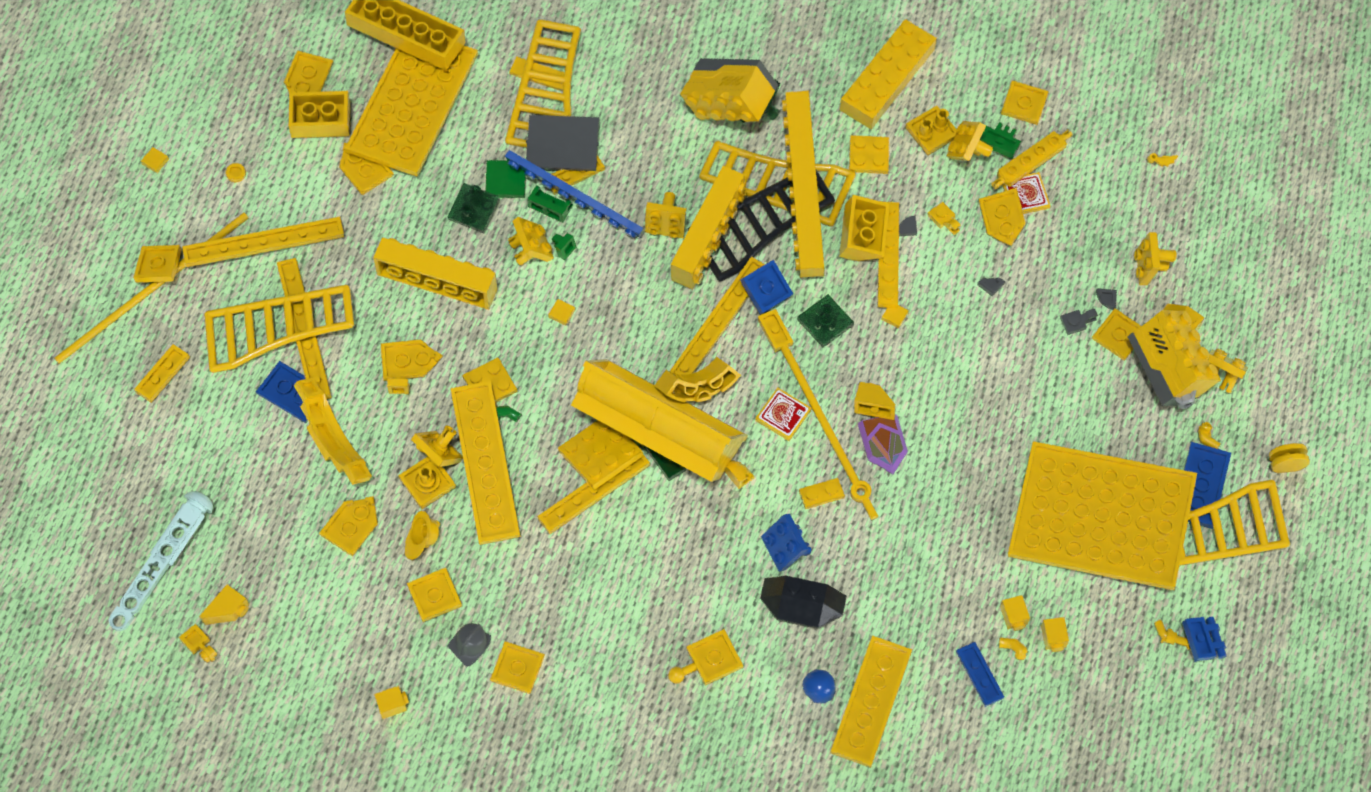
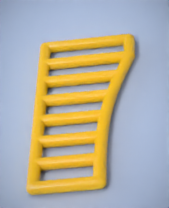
[505,19,581,148]
[699,141,856,227]
[204,285,354,373]
[1180,480,1290,565]

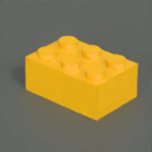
[288,91,350,138]

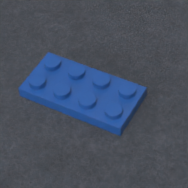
[1184,442,1231,529]

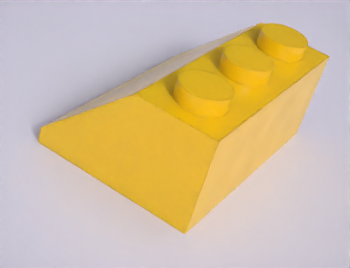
[839,195,890,261]

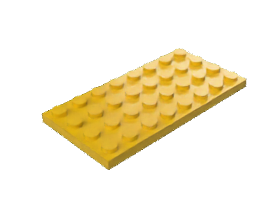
[345,46,478,177]

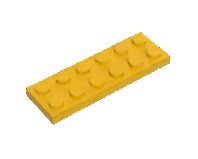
[830,635,912,768]

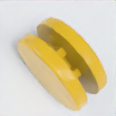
[1269,443,1310,473]

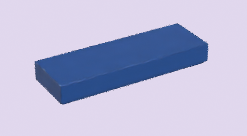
[956,642,1004,707]

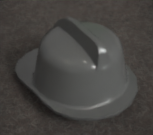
[447,623,491,667]

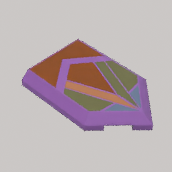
[858,414,908,475]

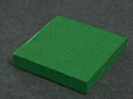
[485,160,526,198]

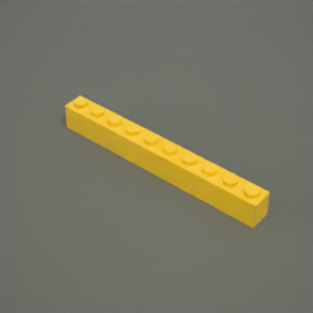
[782,91,824,277]

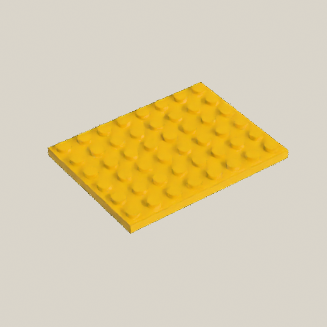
[1008,441,1197,590]

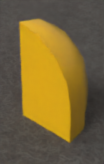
[724,460,755,489]

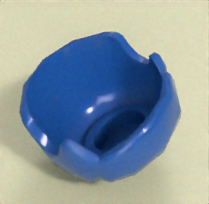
[803,669,836,703]

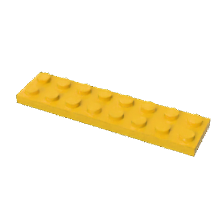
[450,381,521,545]

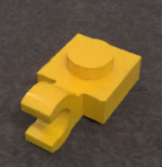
[928,202,961,235]

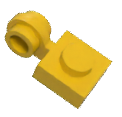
[179,624,217,663]

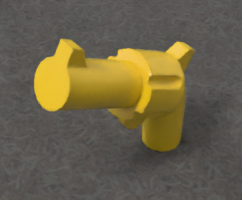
[1154,620,1191,650]

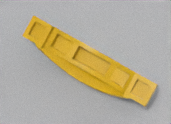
[294,378,372,485]

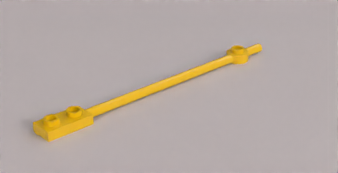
[757,309,878,520]

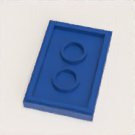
[256,361,308,423]

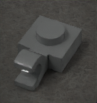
[1060,308,1098,335]

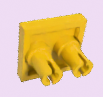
[905,105,957,155]
[946,121,993,161]
[645,192,687,239]
[508,217,554,266]
[1134,232,1177,285]
[1208,348,1249,393]

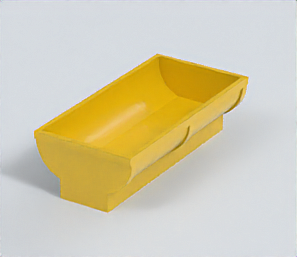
[571,359,748,482]

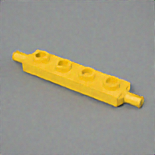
[991,129,1072,189]

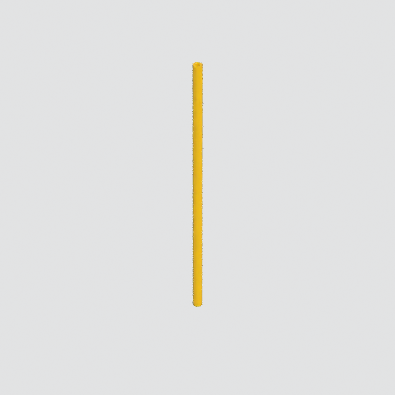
[54,212,249,364]

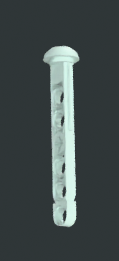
[109,491,213,631]

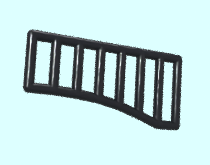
[688,170,835,282]

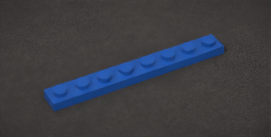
[505,150,645,238]

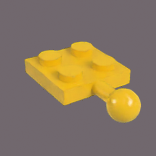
[668,629,743,686]

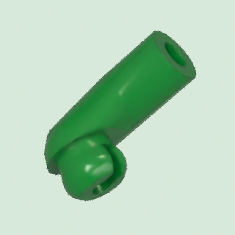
[496,406,522,422]

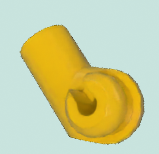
[999,637,1028,660]

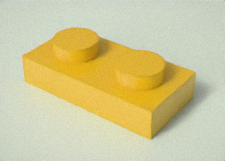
[799,478,845,510]

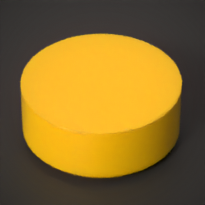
[226,163,246,183]

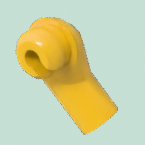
[1198,422,1221,449]

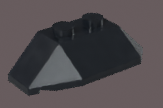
[760,576,847,629]

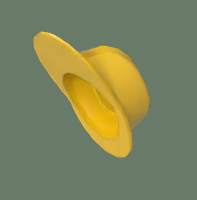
[405,511,440,560]

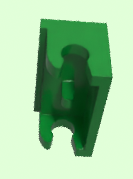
[527,186,573,223]

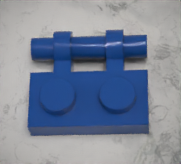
[1182,616,1227,661]

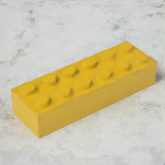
[345,0,466,71]
[839,19,937,130]
[670,166,746,290]
[373,237,497,310]

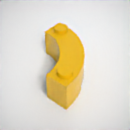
[654,356,741,402]

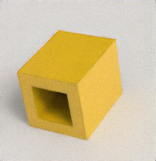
[1000,595,1030,631]
[1041,617,1069,652]
[374,686,409,719]

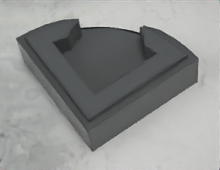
[899,215,917,236]
[977,277,1006,297]
[1096,288,1117,310]

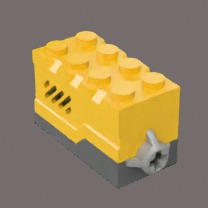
[680,58,778,122]
[1128,310,1221,409]

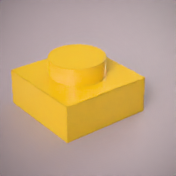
[387,377,410,394]

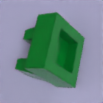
[552,233,577,261]

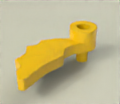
[1147,153,1178,167]

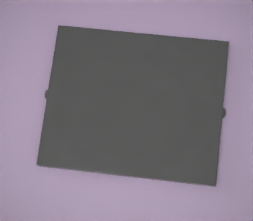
[526,115,599,171]

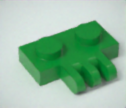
[980,122,1021,159]

